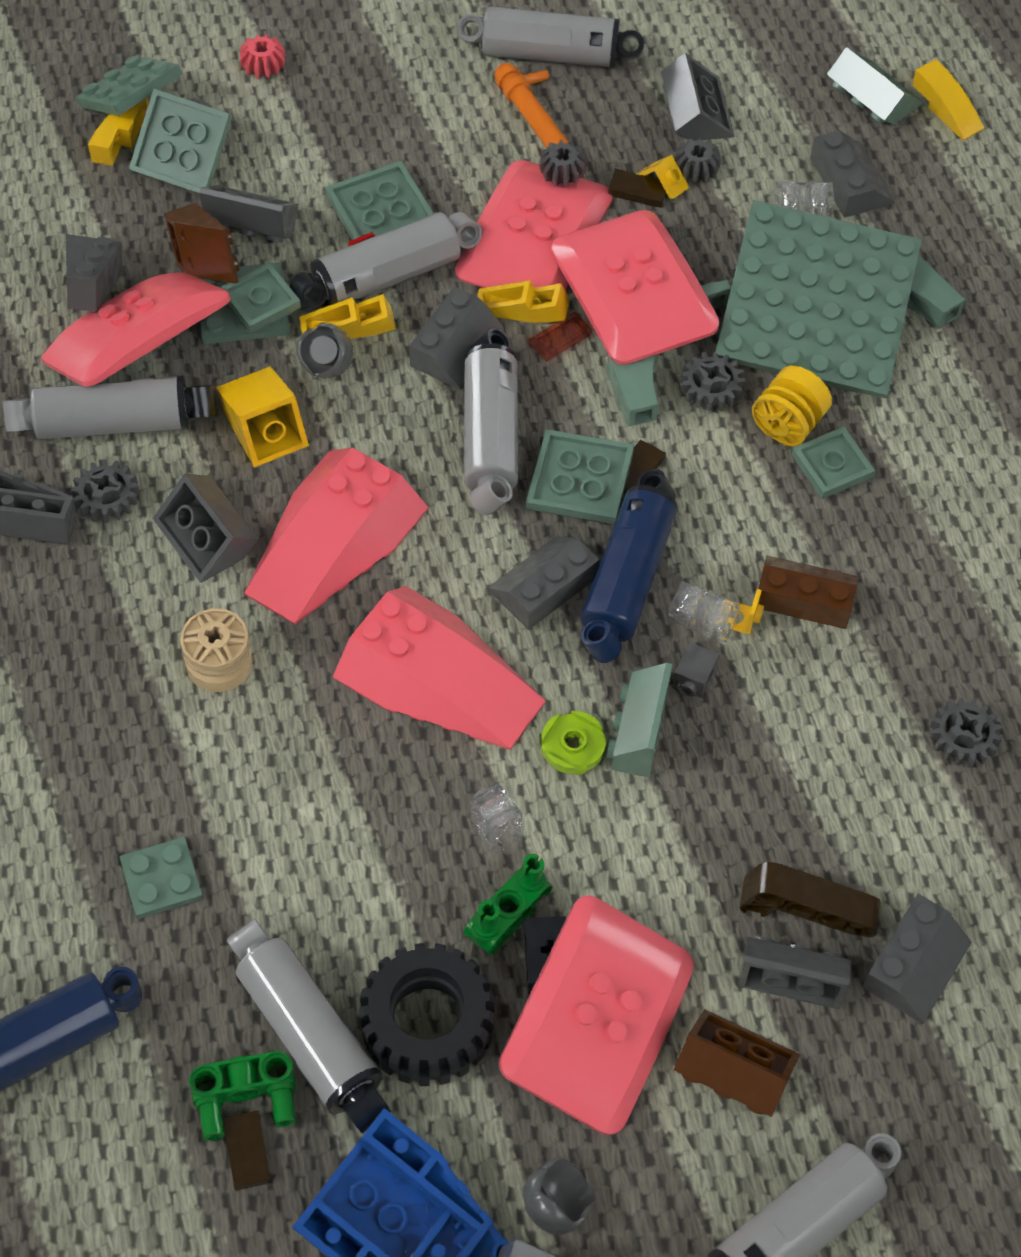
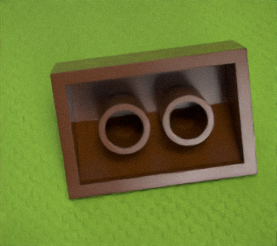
[758,555,858,629]
[674,1009,800,1117]

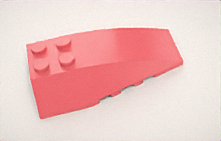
[244,447,428,624]
[333,586,546,750]

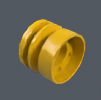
[752,365,832,447]

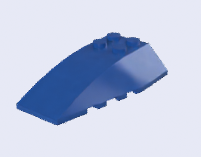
[292,1108,509,1257]

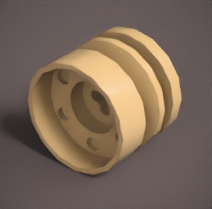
[180,608,253,692]

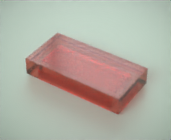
[529,311,593,362]

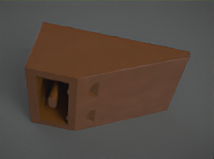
[164,203,239,284]

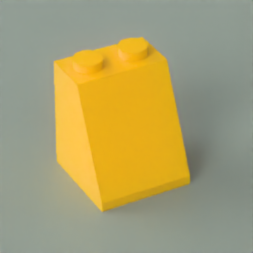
[216,366,309,468]

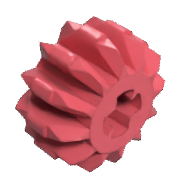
[240,34,285,80]

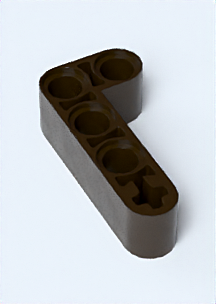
[739,862,881,938]

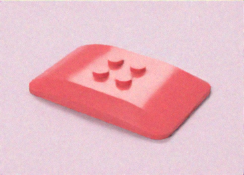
[455,160,613,292]
[551,210,719,365]
[41,272,231,387]
[499,895,694,1135]

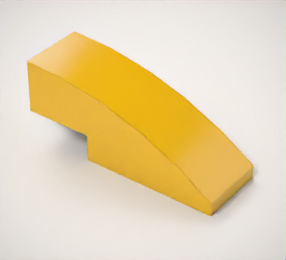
[912,59,984,141]
[88,97,149,166]
[477,280,570,323]
[299,294,396,339]

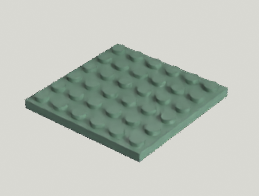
[715,200,922,398]

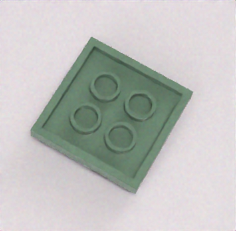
[75,56,183,116]
[129,89,233,193]
[325,161,434,240]
[197,262,290,344]
[526,429,634,524]

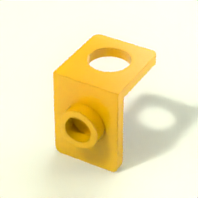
[637,155,689,200]
[716,589,764,635]

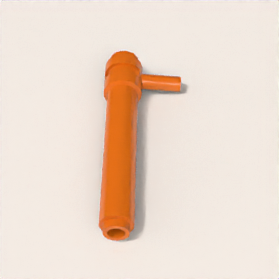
[494,63,569,149]

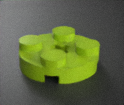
[541,711,606,775]

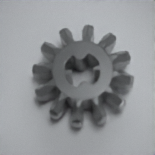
[674,137,721,184]
[539,139,587,188]

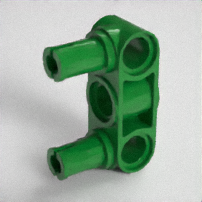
[463,854,553,956]
[189,1051,296,1142]

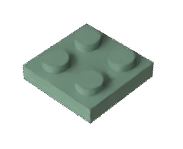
[220,263,301,333]
[791,427,875,499]
[119,836,203,920]

